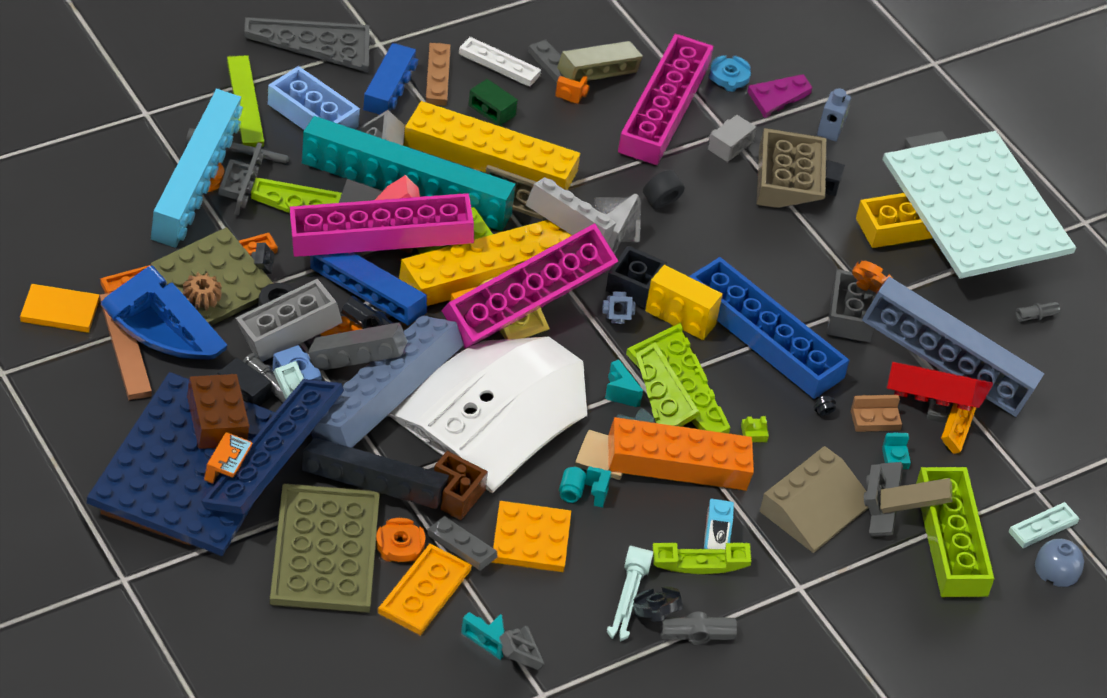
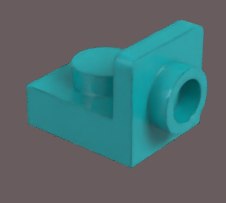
[882,433,911,469]
[585,466,611,508]

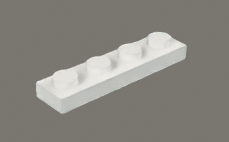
[459,37,541,87]

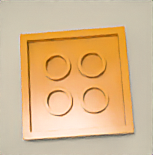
[492,501,571,572]

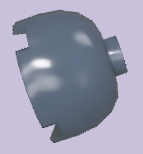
[1034,539,1084,587]

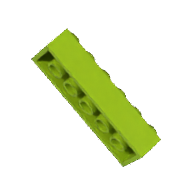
[916,467,994,597]

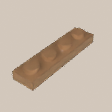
[426,43,450,106]

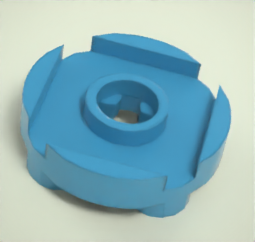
[709,55,751,92]

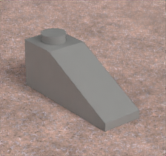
[607,193,641,254]

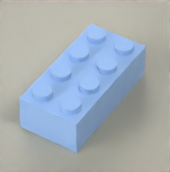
[268,66,360,130]

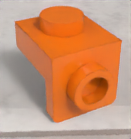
[555,76,589,104]

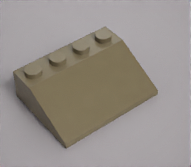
[757,128,826,208]
[760,446,869,553]

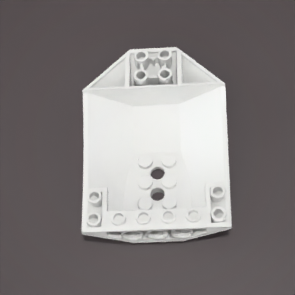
[388,337,587,493]

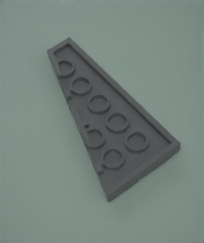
[244,17,370,72]

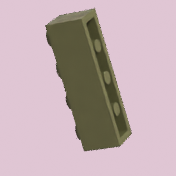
[557,41,643,82]

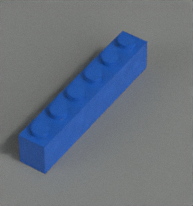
[310,252,427,325]

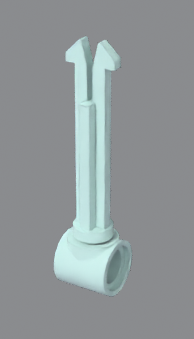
[607,546,654,641]

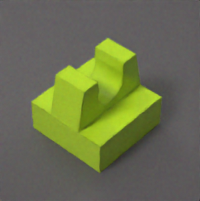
[741,416,769,442]

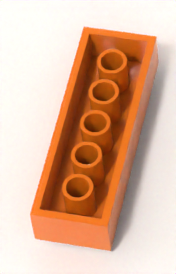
[608,417,754,491]

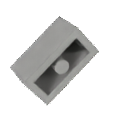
[708,115,756,162]

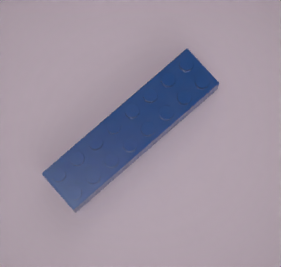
[689,257,849,399]

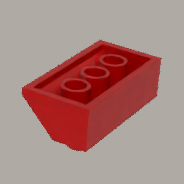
[887,362,993,411]

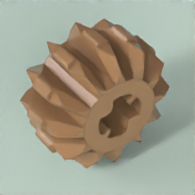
[183,272,222,311]

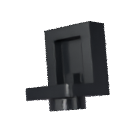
[251,243,274,274]

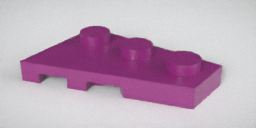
[747,74,812,118]

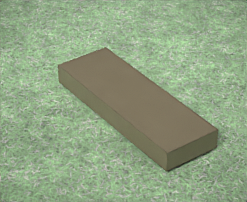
[881,478,952,513]

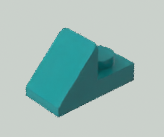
[605,360,643,407]
[461,612,504,660]

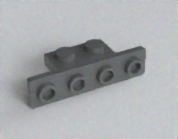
[218,142,264,216]
[864,462,903,536]

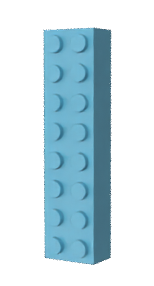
[151,88,243,248]

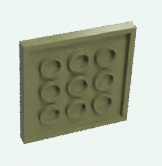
[150,227,273,326]

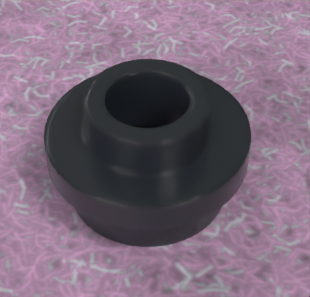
[813,396,836,416]

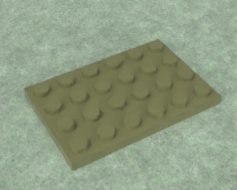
[270,484,379,613]

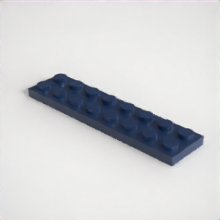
[201,379,344,515]

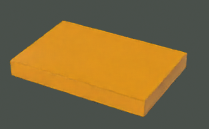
[20,284,100,333]

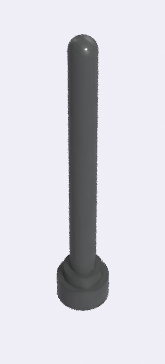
[186,128,289,163]

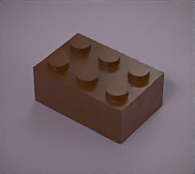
[187,374,249,449]

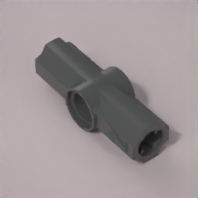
[660,612,737,645]

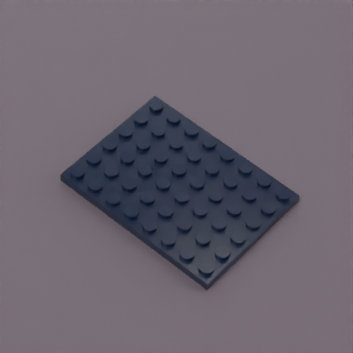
[87,372,275,556]

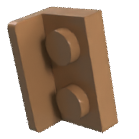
[851,395,902,432]

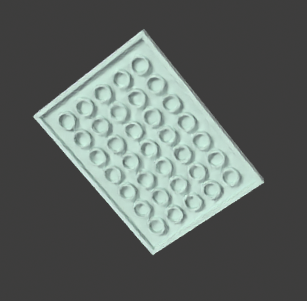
[883,131,1076,279]

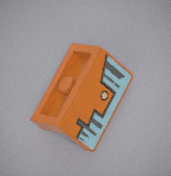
[204,432,252,483]

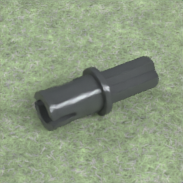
[1016,302,1060,322]

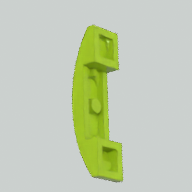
[653,543,751,574]

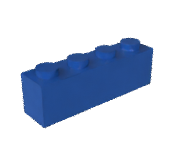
[363,43,418,115]

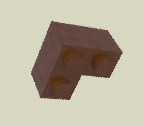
[434,451,488,520]

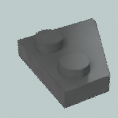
[499,626,545,670]

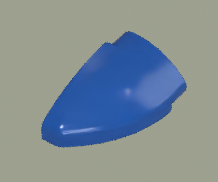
[100,265,227,360]

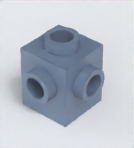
[602,292,635,324]

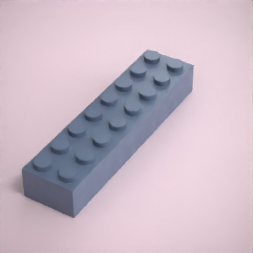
[862,277,1044,417]
[311,316,464,448]

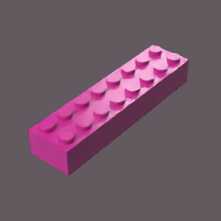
[618,34,714,165]
[290,193,474,257]
[442,223,618,349]

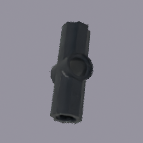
[341,296,404,331]

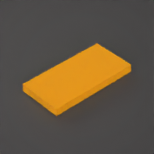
[378,544,472,636]

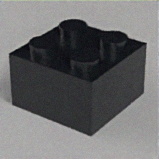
[605,246,667,308]

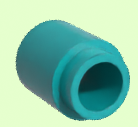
[559,467,587,503]

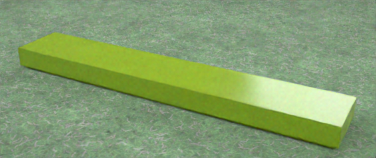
[227,56,264,147]

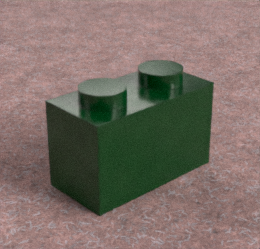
[468,79,518,126]

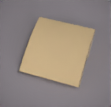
[575,430,622,480]

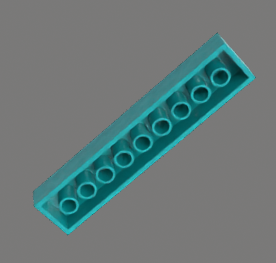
[302,116,516,231]

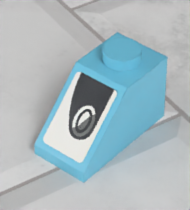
[704,499,734,549]

